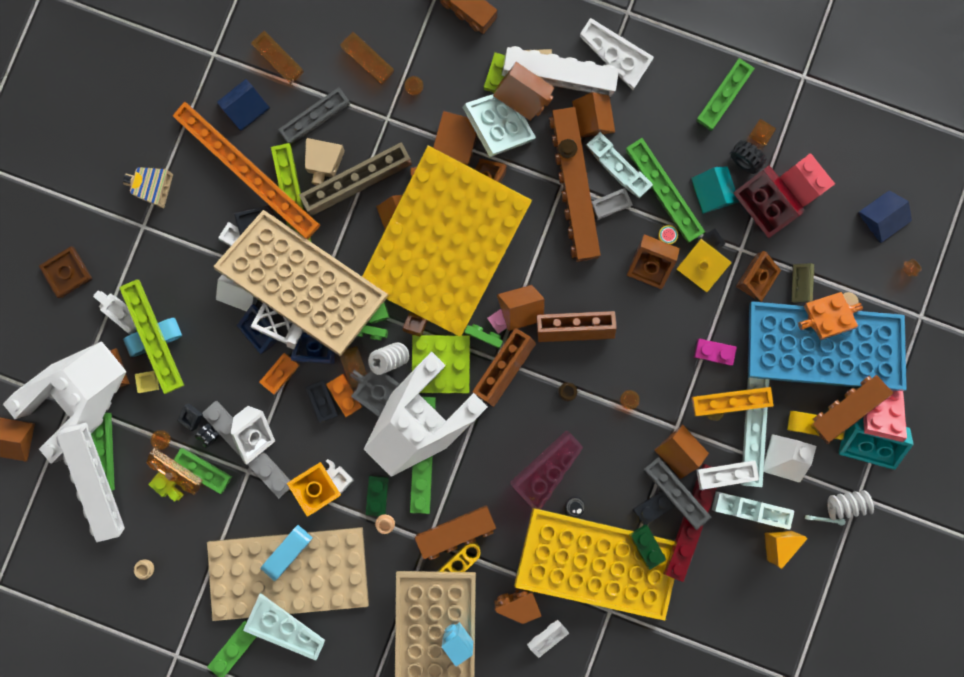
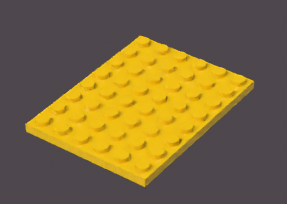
[362,145,532,336]

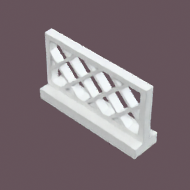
[251,303,303,349]

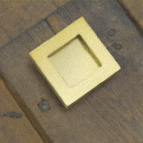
[135,371,159,393]

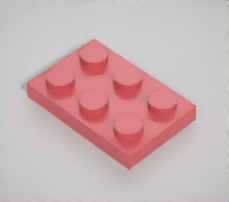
[864,390,907,442]

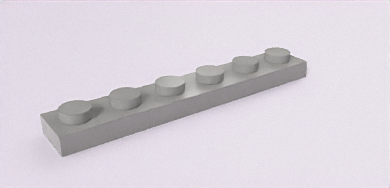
[202,401,291,499]

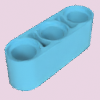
[123,318,182,357]
[260,525,313,582]

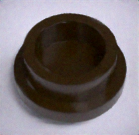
[558,139,578,159]
[558,382,578,401]

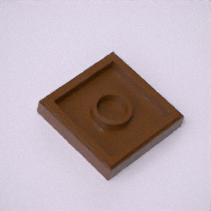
[39,246,92,298]

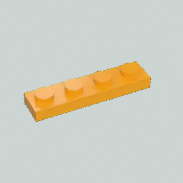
[692,387,774,416]

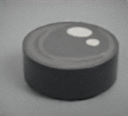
[565,497,585,517]

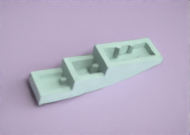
[712,491,794,529]

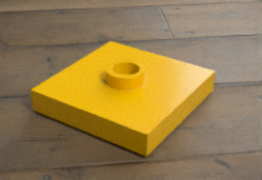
[677,239,732,292]

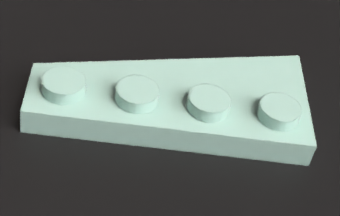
[243,593,325,660]

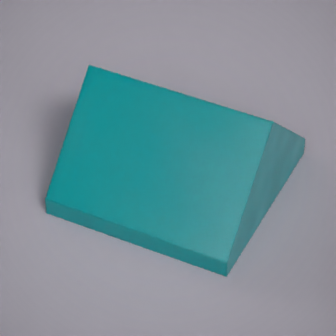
[691,166,740,214]

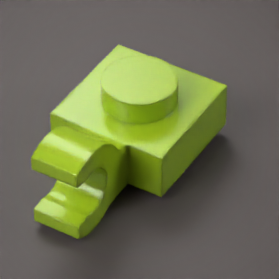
[148,469,184,502]

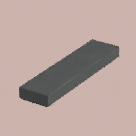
[278,87,351,145]
[644,457,712,531]

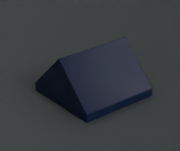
[217,79,270,131]
[858,191,912,243]
[237,304,284,354]
[291,333,335,364]

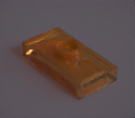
[340,346,367,388]

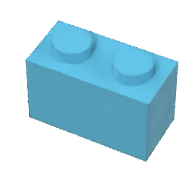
[442,622,473,667]

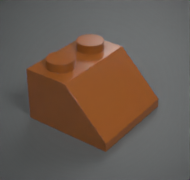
[627,234,680,289]

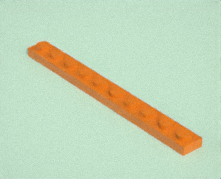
[173,102,321,239]

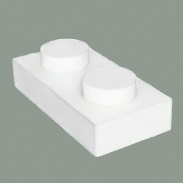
[527,620,569,658]

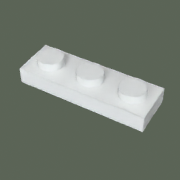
[696,461,759,490]

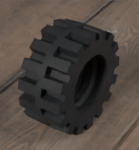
[729,140,767,174]

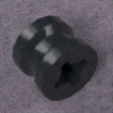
[195,424,220,448]

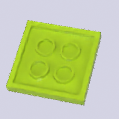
[412,335,470,393]

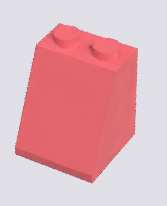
[779,153,835,207]

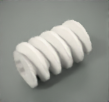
[368,343,409,375]
[827,490,874,521]

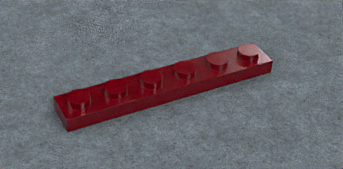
[663,464,717,582]

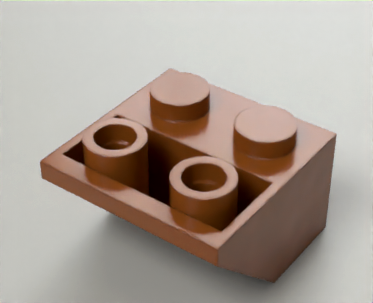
[495,588,541,624]

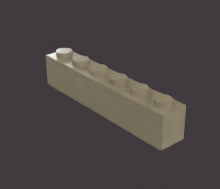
[299,142,412,216]

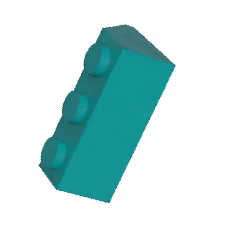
[839,417,913,470]

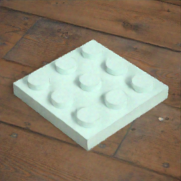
[462,95,536,157]

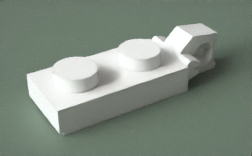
[93,291,136,334]

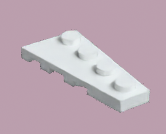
[580,18,654,90]

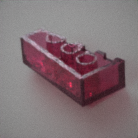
[510,430,583,510]

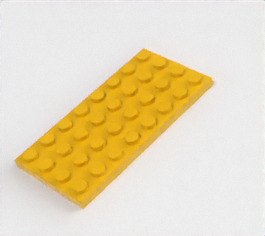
[514,508,675,621]

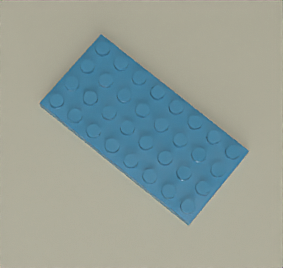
[748,302,906,391]

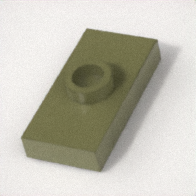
[792,263,814,303]

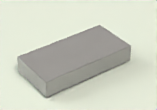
[592,188,633,220]

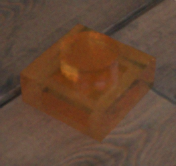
[749,119,776,146]

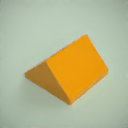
[287,462,341,517]
[765,531,808,569]

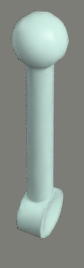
[805,515,846,526]

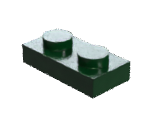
[366,476,389,516]
[629,525,666,570]

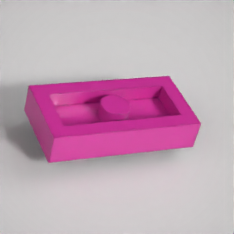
[694,339,737,366]

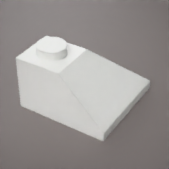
[231,406,275,465]
[763,434,816,482]

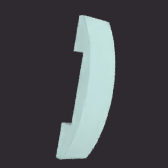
[586,132,653,198]

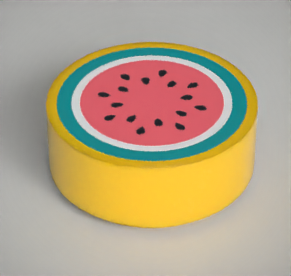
[658,225,678,245]

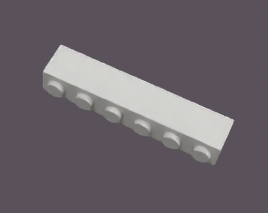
[502,46,619,97]
[56,422,125,542]

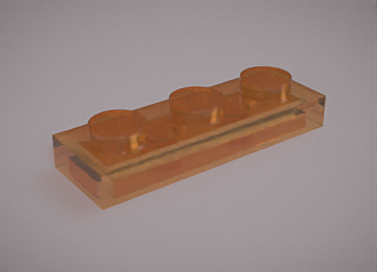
[251,30,304,85]
[340,32,394,85]
[146,448,203,495]

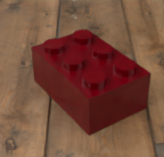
[733,165,805,238]

